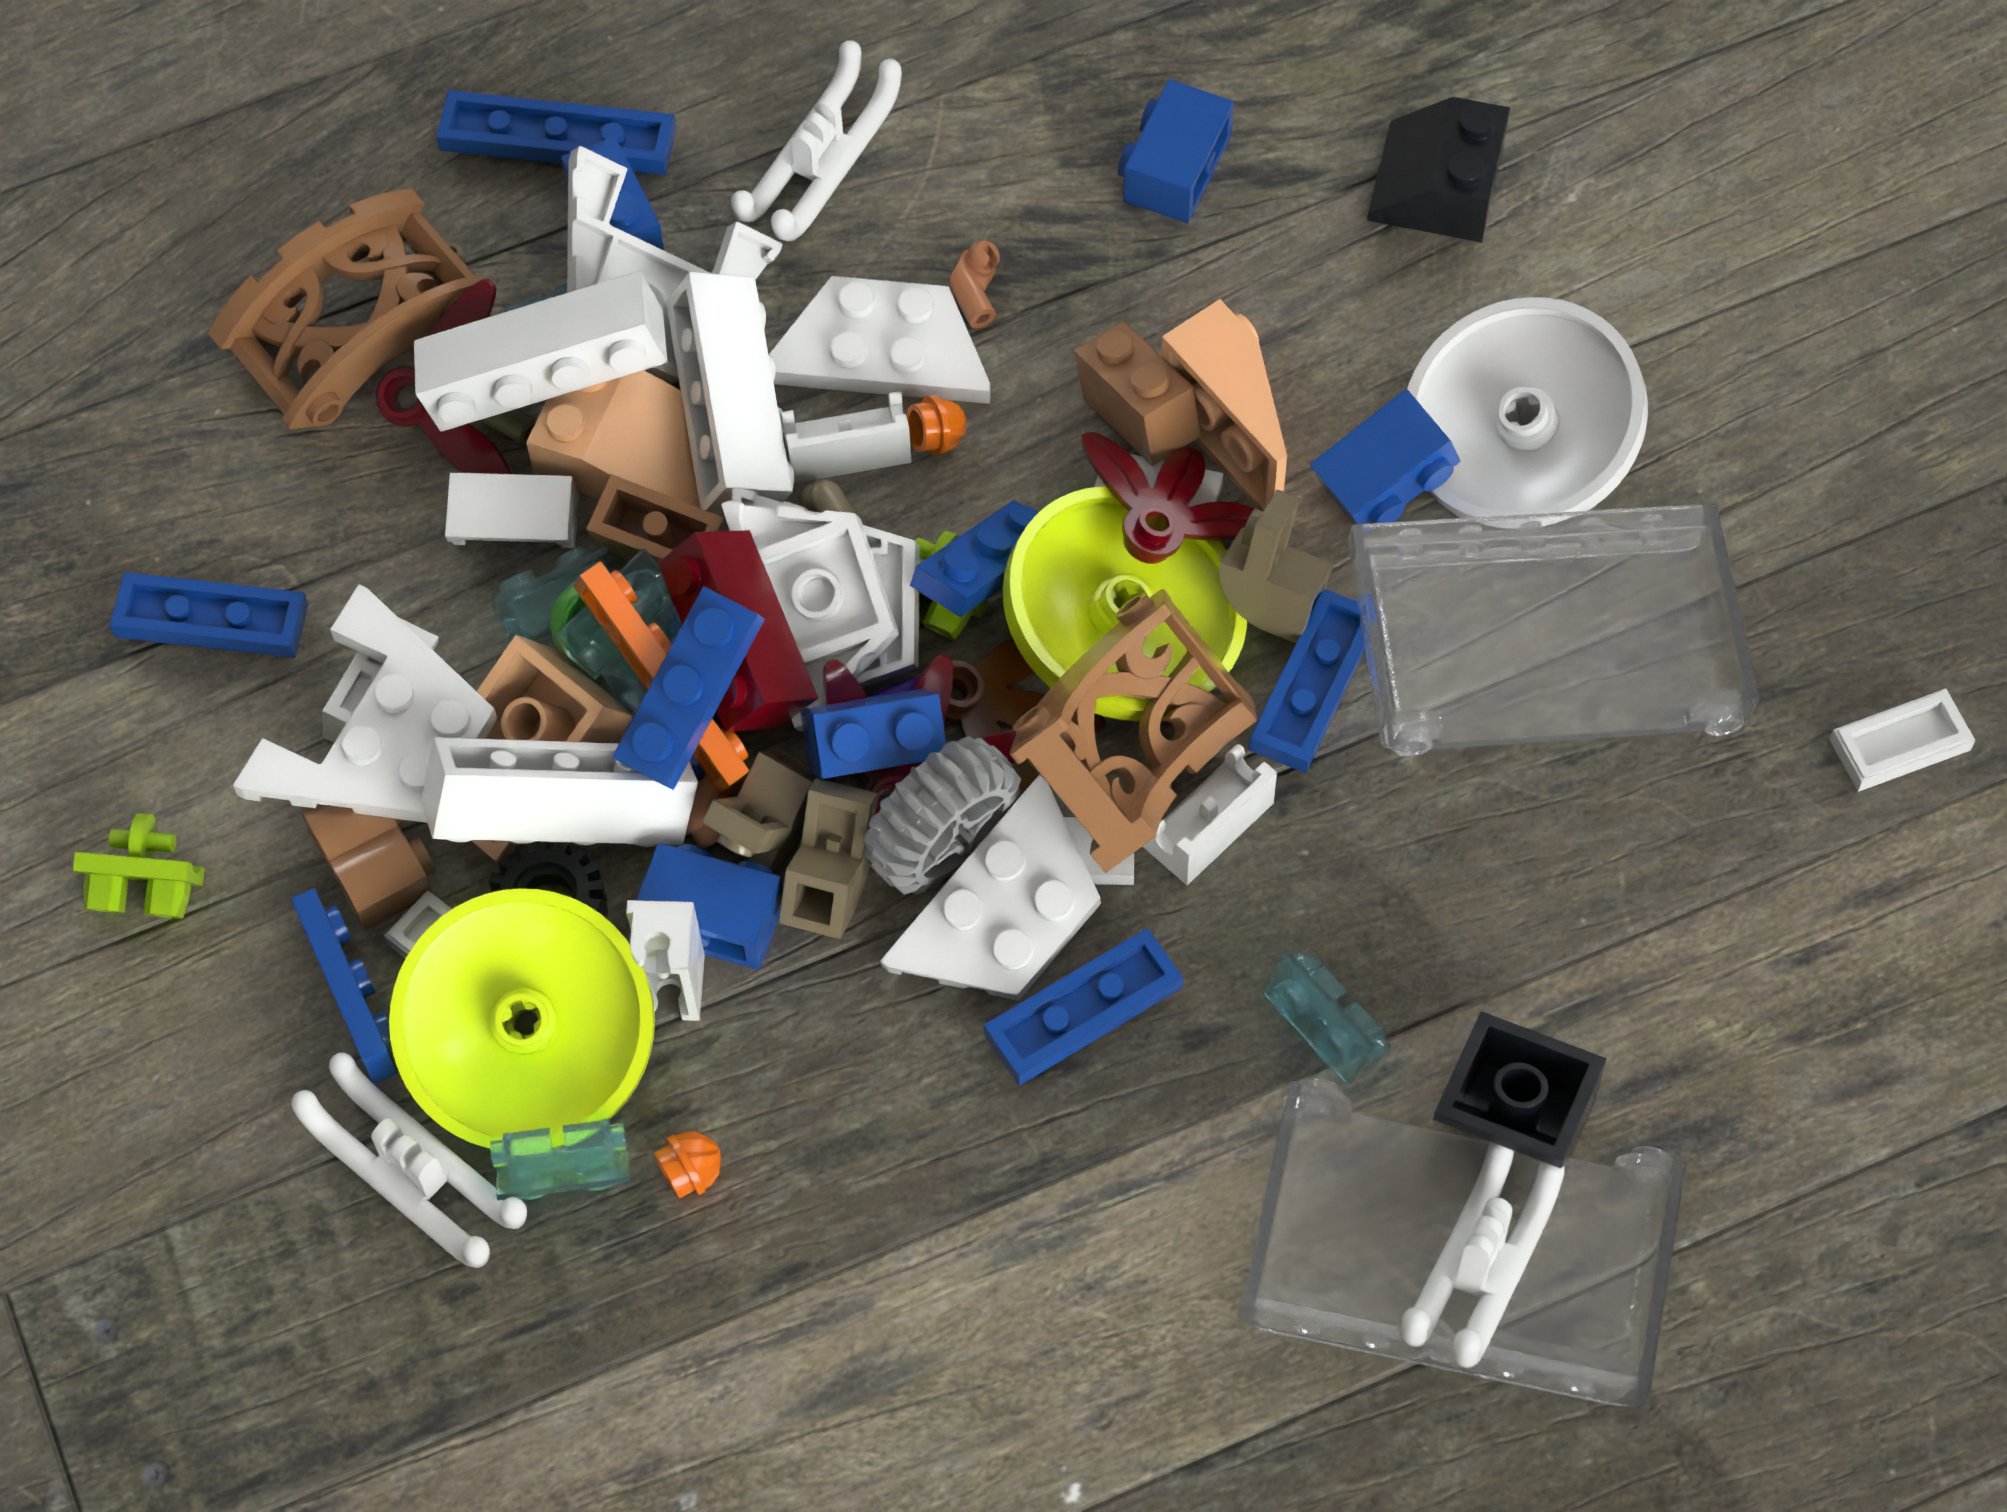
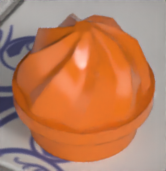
[906,395,967,456]
[653,1131,721,1199]

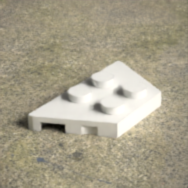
[770,276,991,404]
[721,501,899,732]
[880,774,1101,1001]

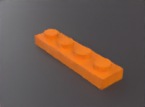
[573,561,749,793]

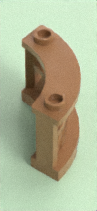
[208,188,487,430]
[1010,589,1257,873]

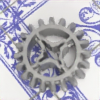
[863,736,1021,895]

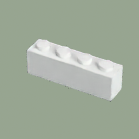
[414,270,667,432]
[666,272,794,517]
[421,737,698,847]

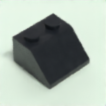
[1367,97,1510,243]
[1433,1011,1607,1169]

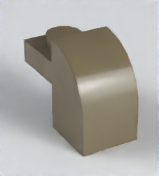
[1219,490,1333,643]
[702,749,835,871]
[779,778,878,939]

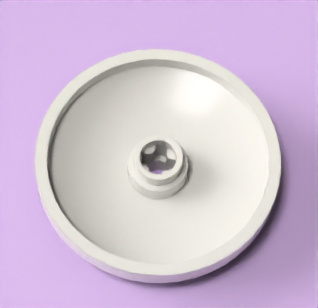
[1407,297,1648,532]

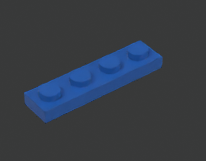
[436,90,676,175]

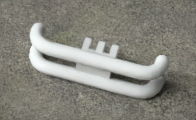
[731,40,902,241]
[291,1053,527,1268]
[1400,1142,1565,1368]

